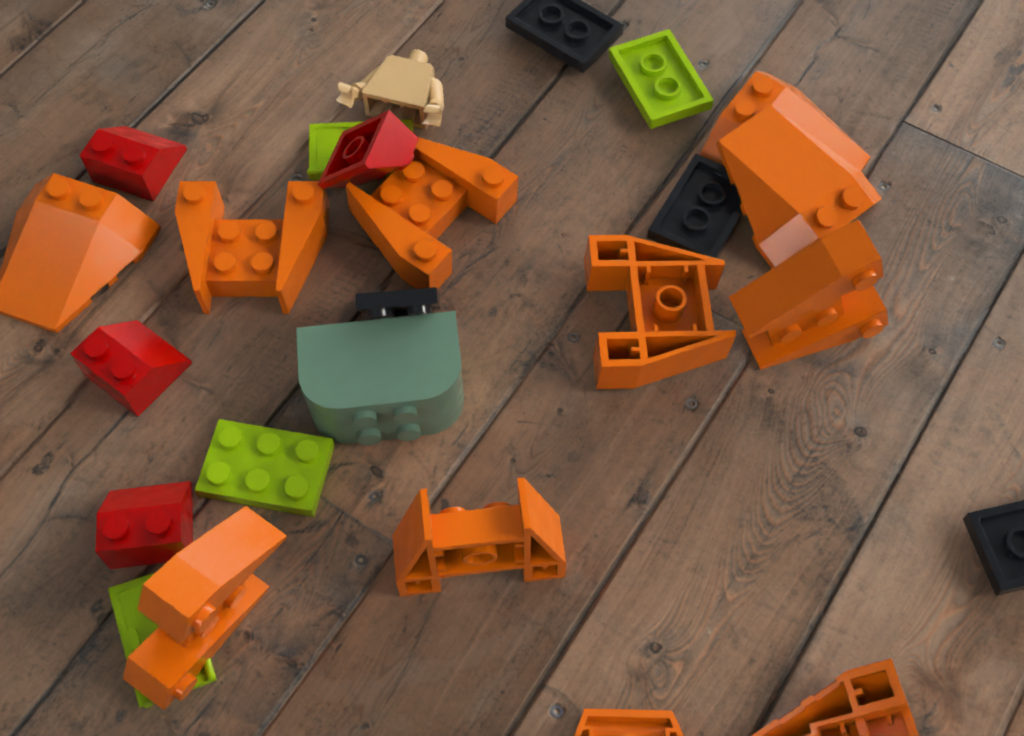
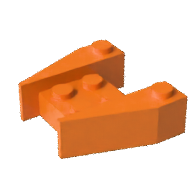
[346,137,519,289]
[175,181,330,314]
[729,219,889,370]
[584,235,736,389]
[392,477,566,597]
[123,506,287,710]

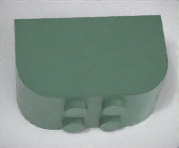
[296,311,464,445]

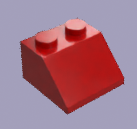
[317,110,419,189]
[79,126,187,202]
[70,320,192,417]
[95,481,193,570]

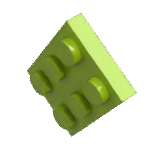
[608,29,714,129]
[195,419,335,517]

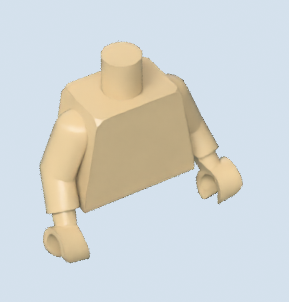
[336,49,444,129]

